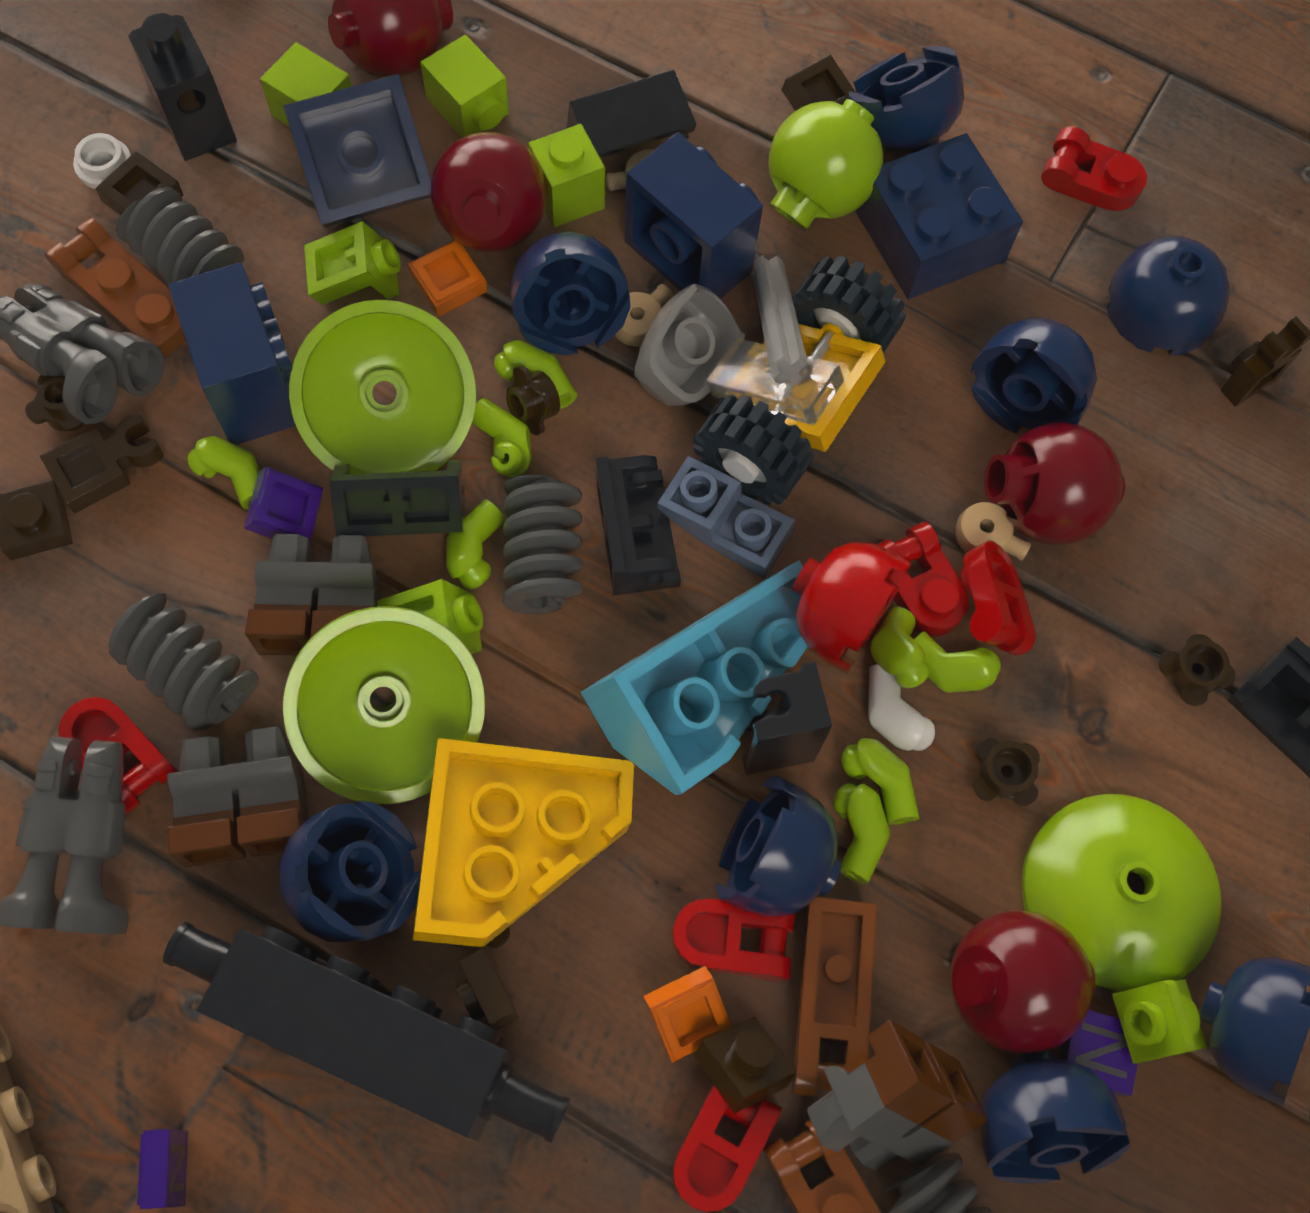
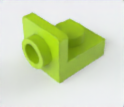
[304,221,401,305]
[377,579,483,655]
[1112,979,1207,1064]

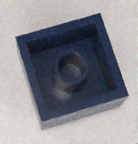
[283,74,431,228]
[625,132,763,299]
[856,133,1023,299]
[168,262,296,445]

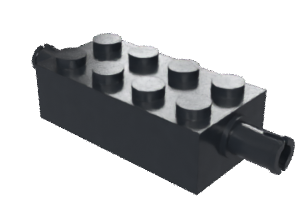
[163,922,570,1143]

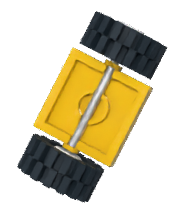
[693,256,906,505]

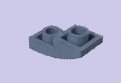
[657,456,795,578]

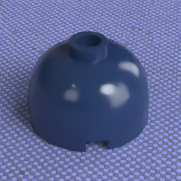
[848,46,964,153]
[510,232,631,355]
[1107,236,1231,355]
[970,317,1097,433]
[716,776,841,916]
[280,801,421,943]
[1200,957,1310,1106]
[980,1051,1130,1184]

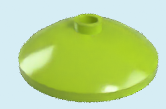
[289,300,476,474]
[283,606,485,804]
[1021,794,1221,993]

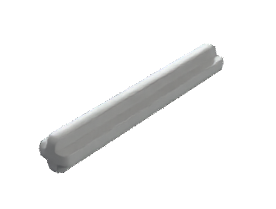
[752,255,808,385]

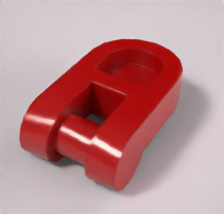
[1041,126,1147,211]
[875,521,969,637]
[960,540,1036,656]
[58,697,178,816]
[672,899,795,981]
[672,1084,782,1212]

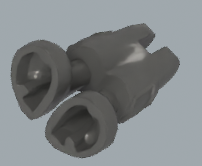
[0,283,165,424]
[0,736,129,934]

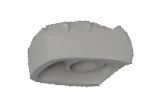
[634,284,745,406]

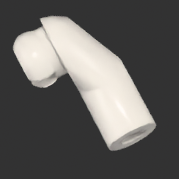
[868,664,935,751]

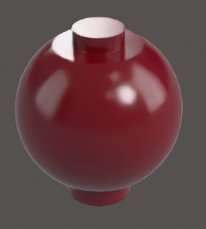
[328,0,453,77]
[431,132,547,252]
[984,422,1125,545]
[950,910,1095,1054]

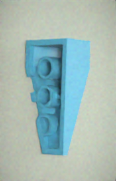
[580,561,808,795]

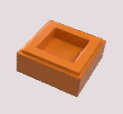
[407,240,488,317]
[643,966,732,1063]

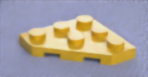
[413,738,634,947]

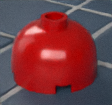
[792,542,912,674]

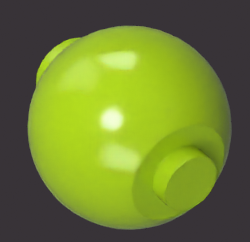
[769,99,883,230]

